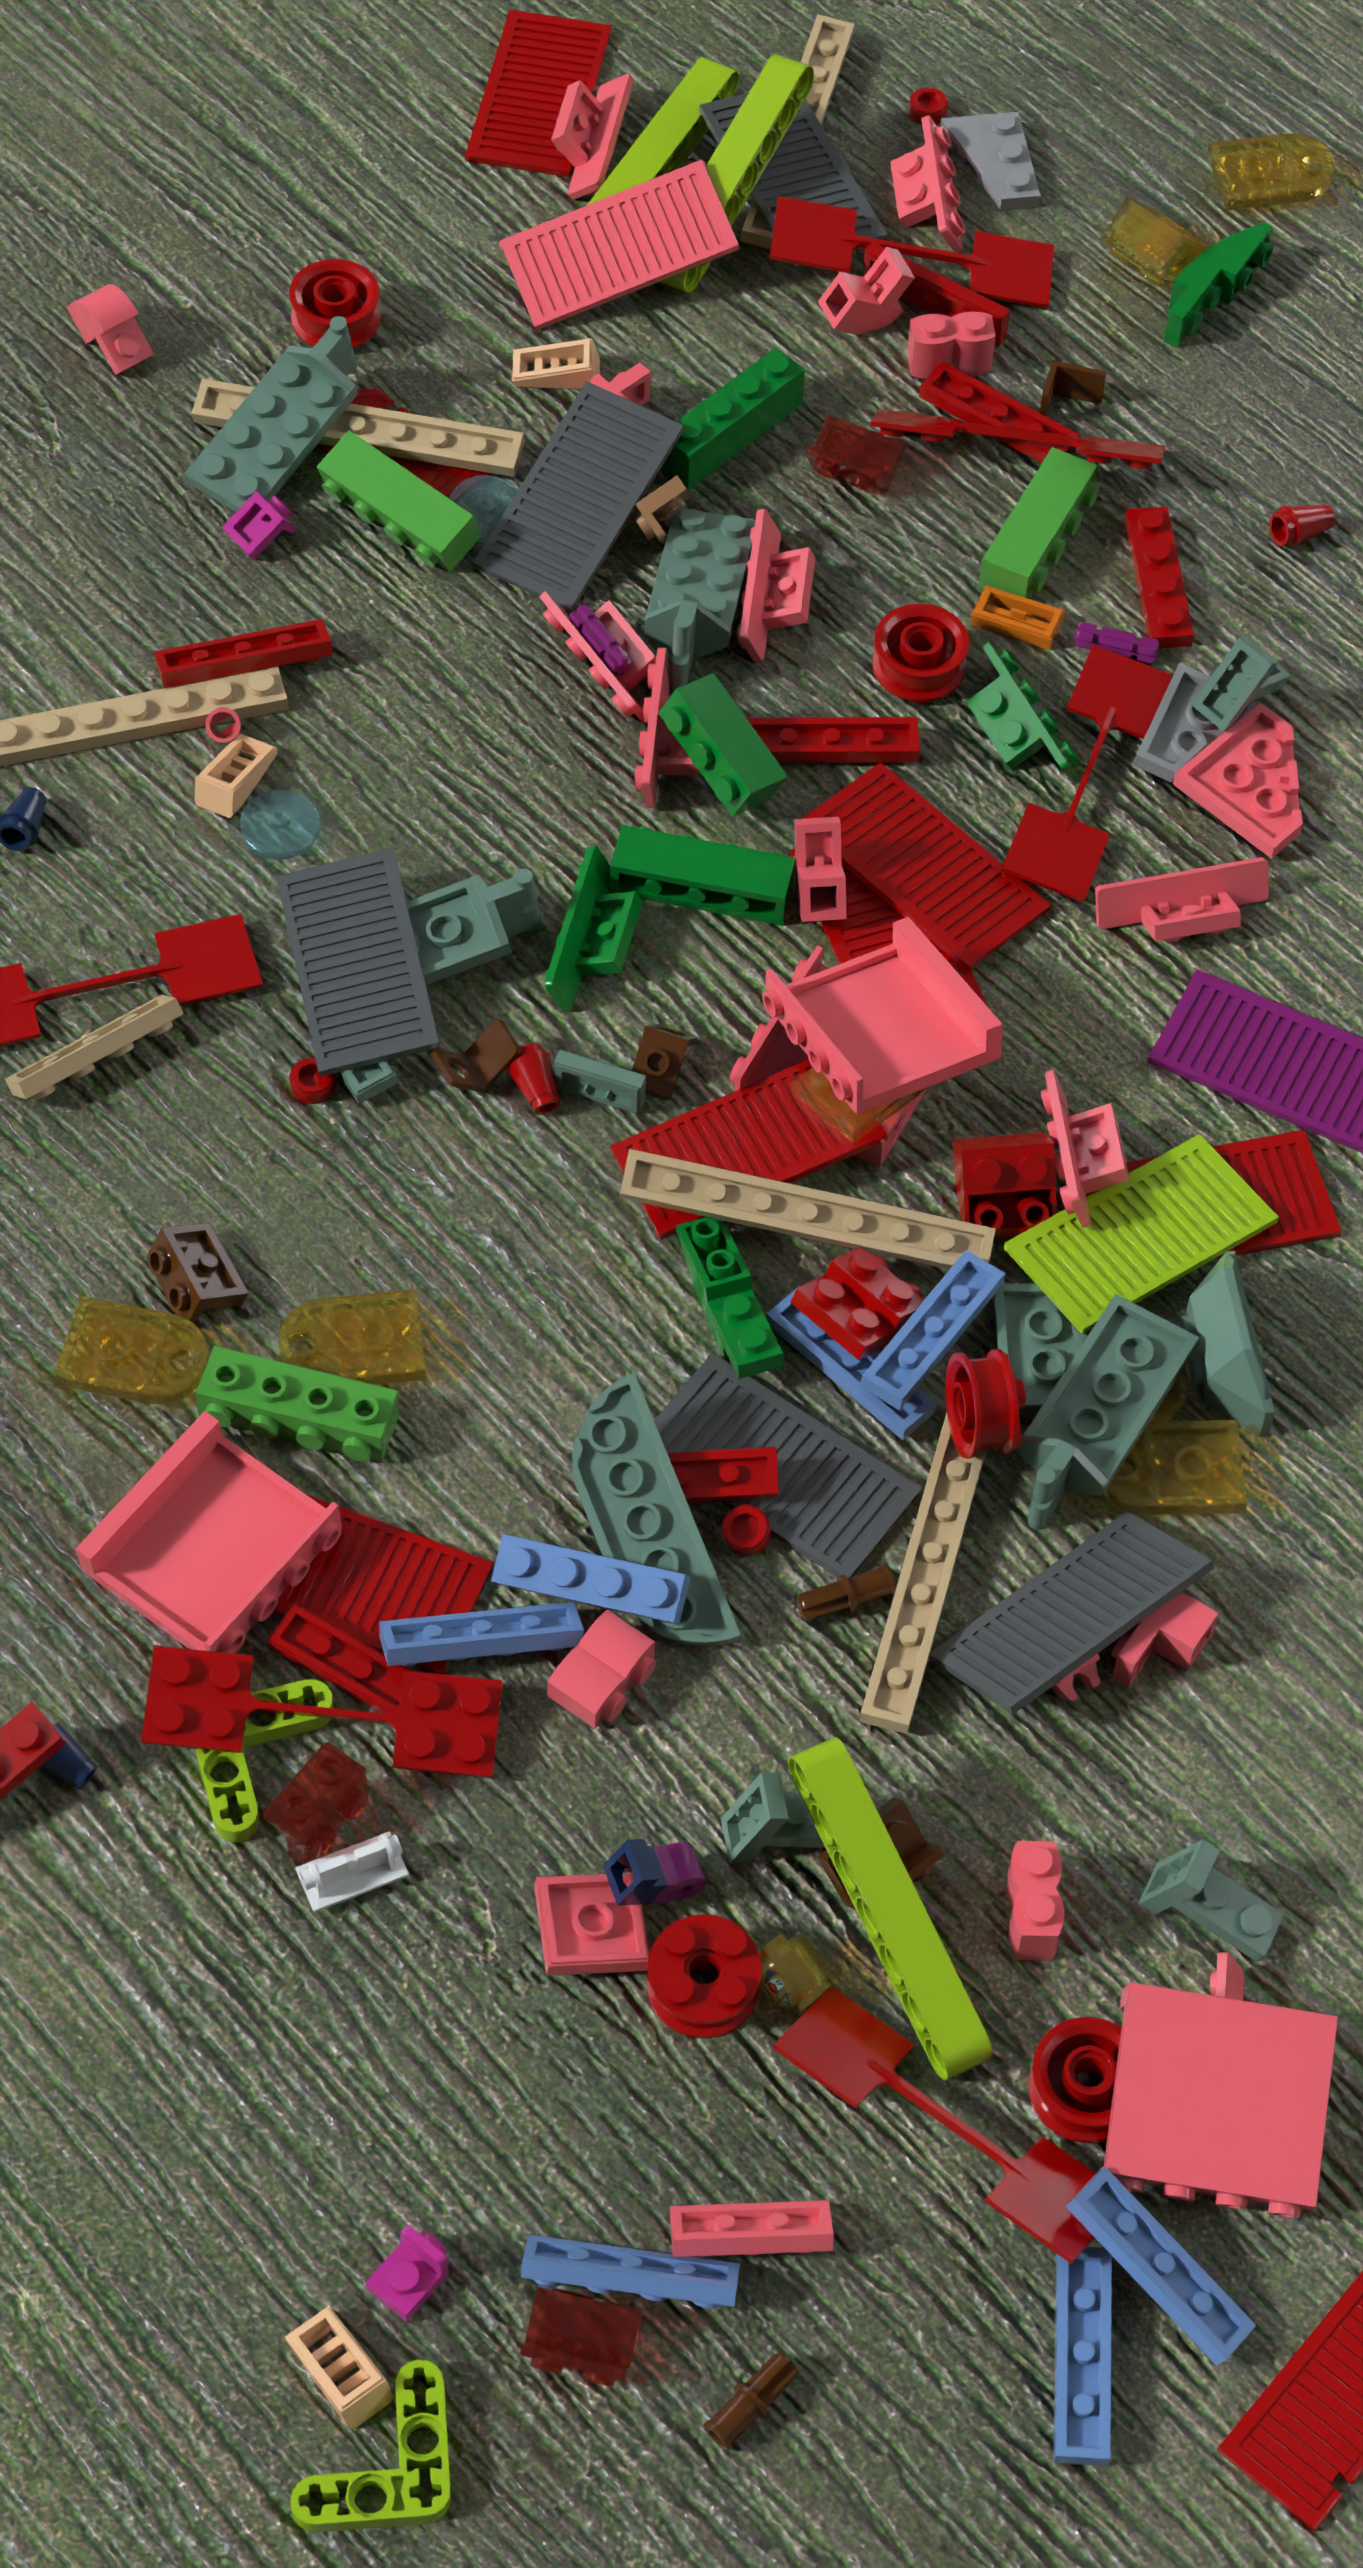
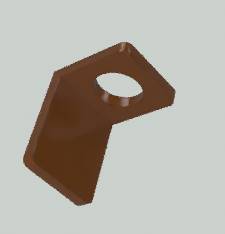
[1040,360,1106,416]
[431,1019,521,1093]
[632,1024,697,1098]

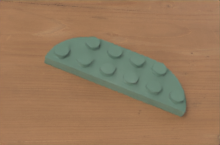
[572,1372,742,1647]

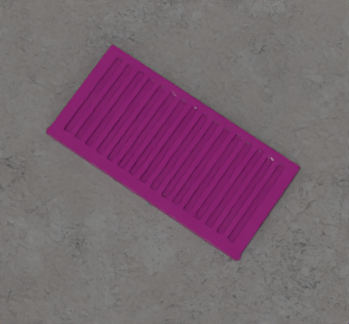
[1147,969,1363,1153]

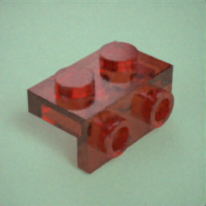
[805,415,906,493]
[264,1742,369,1865]
[519,2284,644,2386]

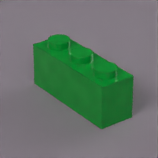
[658,673,788,817]

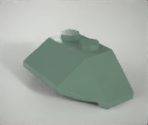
[1179,1251,1275,1437]

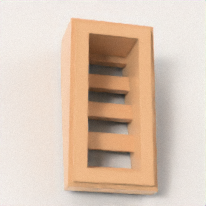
[512,338,600,389]
[194,733,277,818]
[285,2306,394,2430]

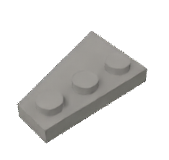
[940,112,1040,211]
[1132,662,1257,783]

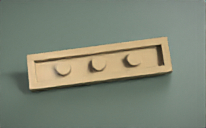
[5,995,184,1101]

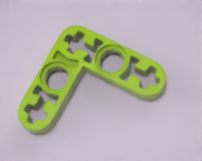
[195,1679,333,1843]
[290,2359,451,2532]

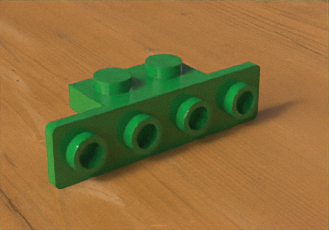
[966,641,1082,784]
[544,846,643,1011]

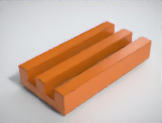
[970,585,1066,650]

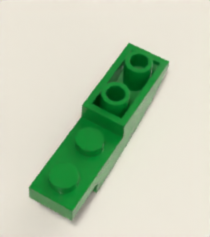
[1164,223,1274,347]
[676,1217,784,1379]

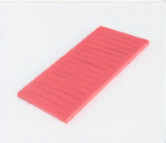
[499,159,740,331]

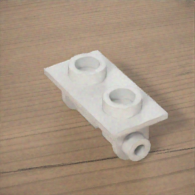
[295,1831,409,1913]

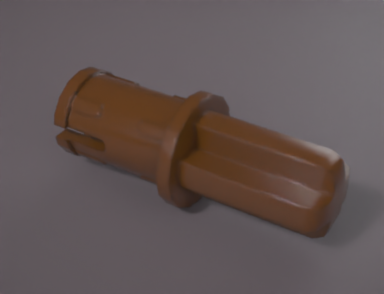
[797,1565,896,1621]
[703,2353,799,2451]

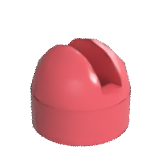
[205,707,241,743]

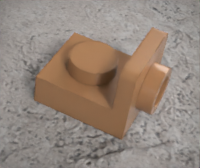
[635,475,690,545]

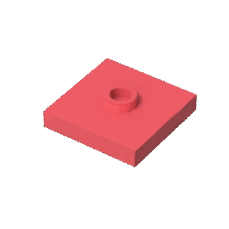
[534,1873,649,1976]

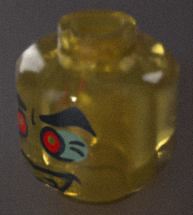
[759,1933,832,2012]

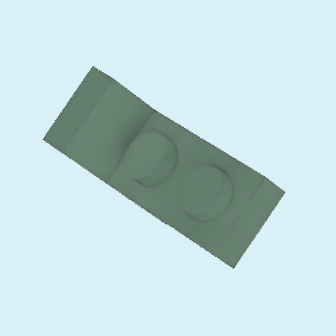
[1191,635,1291,732]
[721,1772,825,1864]
[1138,1839,1284,1961]

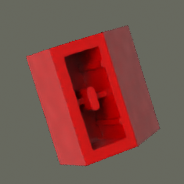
[953,1132,1057,1239]

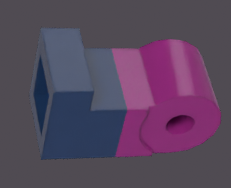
[603,1839,707,1906]

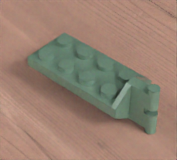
[184,316,358,512]
[644,509,756,692]
[406,868,543,985]
[1017,1294,1199,1530]

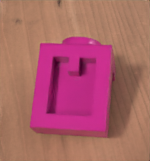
[222,491,297,560]
[365,2225,449,2323]

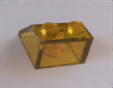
[1100,196,1211,287]

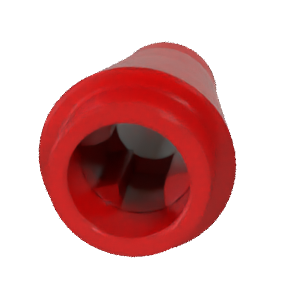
[1269,504,1334,548]
[507,1043,560,1115]

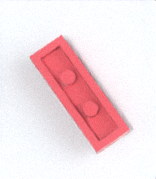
[670,2200,833,2258]

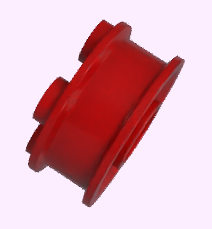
[289,259,381,348]
[872,604,969,704]
[945,1349,1026,1459]
[646,1914,762,2039]
[1028,2017,1122,2143]

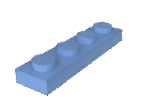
[860,1250,1006,1411]
[766,1286,937,1440]
[491,1534,691,1625]
[379,1602,584,1666]
[1065,2167,1256,2366]
[521,2235,740,2309]
[1054,2247,1112,2466]

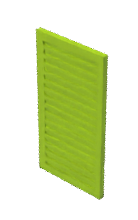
[1004,1134,1279,1334]

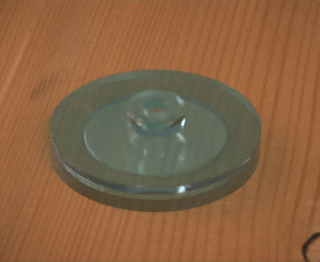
[449,475,517,545]
[240,790,320,860]

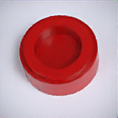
[909,88,949,125]
[289,1057,336,1104]
[721,1505,771,1556]

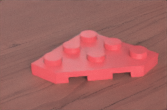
[1173,702,1303,859]

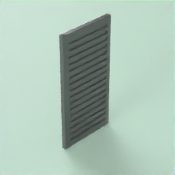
[699,93,888,265]
[473,381,685,613]
[276,848,440,1077]
[654,1353,923,1578]
[930,1511,1214,1715]

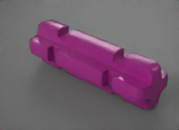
[570,605,632,676]
[1075,622,1159,664]

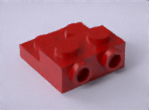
[790,1246,924,1360]

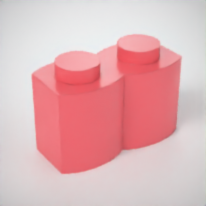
[907,312,996,379]
[547,1609,657,1729]
[1006,1841,1064,1961]

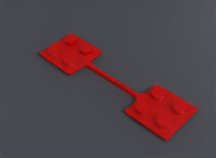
[770,196,1054,308]
[870,409,1165,469]
[1001,644,1172,903]
[0,914,263,1046]
[141,1646,503,1778]
[772,1986,1096,2264]

